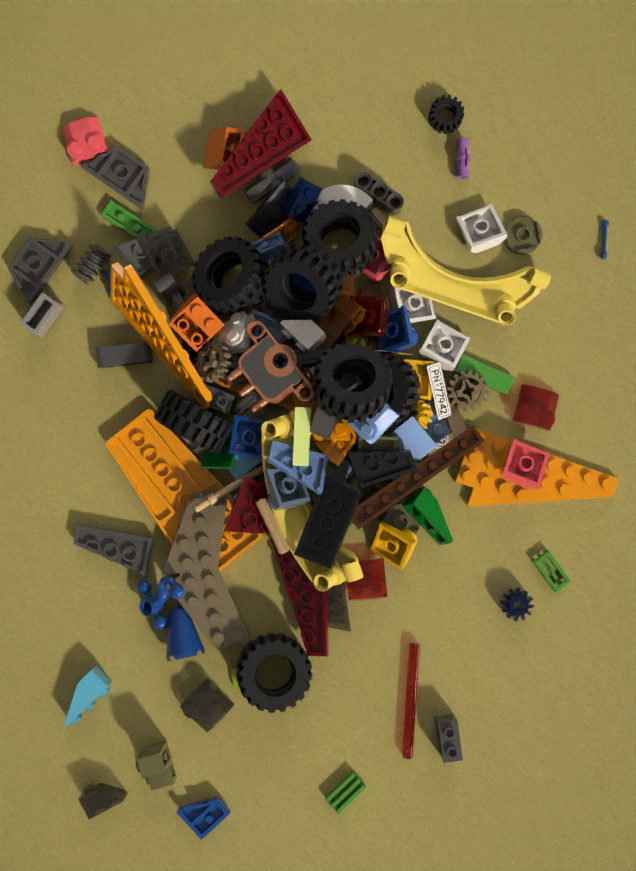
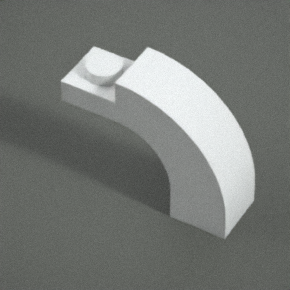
[306,185,373,217]

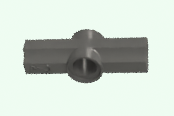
[244,157,300,205]

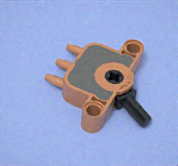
[227,321,325,412]

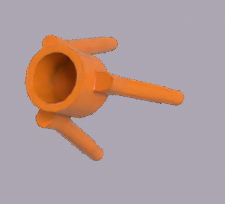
[253,217,299,247]

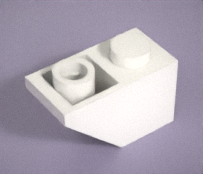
[280,320,326,353]

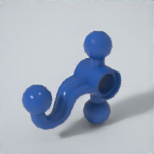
[137,575,185,630]

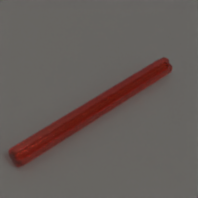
[402,643,420,759]

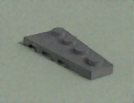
[73,524,154,576]

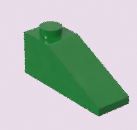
[402,487,453,545]

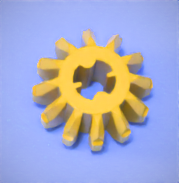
[404,399,434,429]

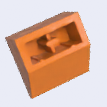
[202,127,246,171]
[168,293,225,352]

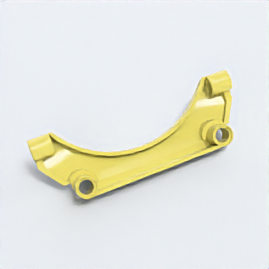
[381,215,551,325]

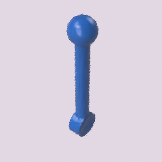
[601,220,609,259]

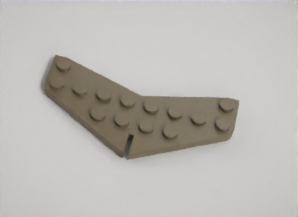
[161,490,250,648]

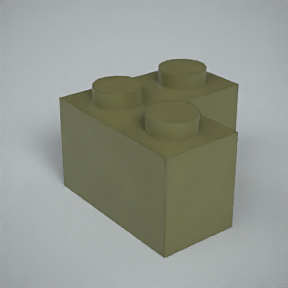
[136,740,177,791]

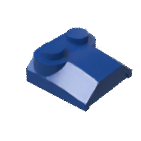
[373,305,418,352]
[228,414,275,460]

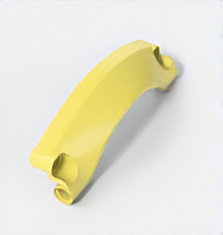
[261,410,364,592]

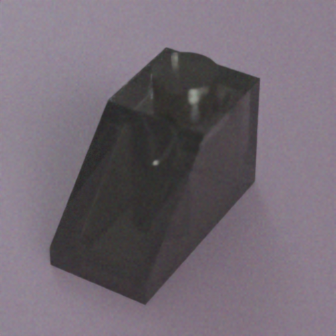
[78,782,128,819]

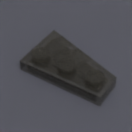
[328,582,351,632]

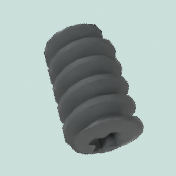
[71,243,112,286]

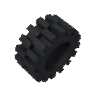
[428,95,464,134]

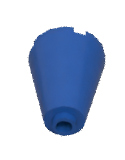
[166,606,205,661]

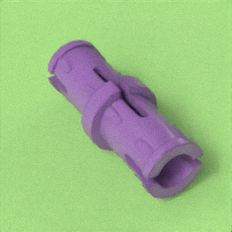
[455,138,470,179]

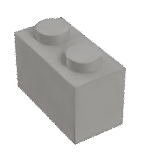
[20,292,65,338]

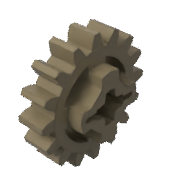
[194,339,232,383]
[446,369,489,411]

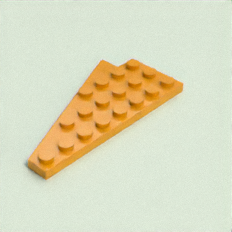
[110,262,212,409]
[454,428,619,506]

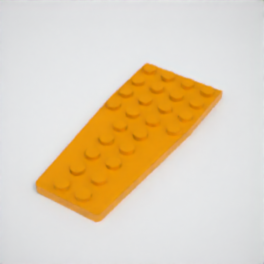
[106,409,264,571]

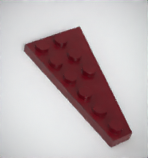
[210,89,312,199]
[223,476,313,534]
[270,538,329,657]

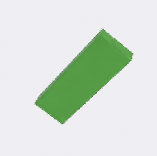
[100,199,158,239]
[454,354,515,395]

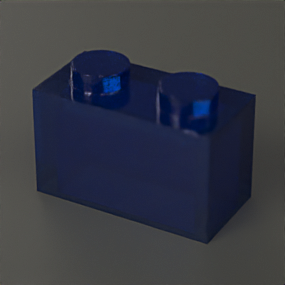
[282,176,322,224]

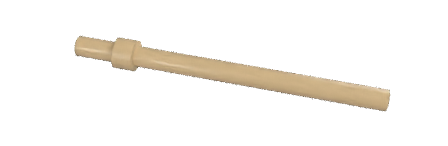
[193,464,264,512]

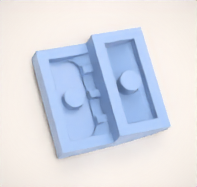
[388,415,437,463]

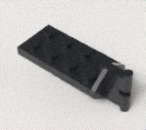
[294,460,362,569]

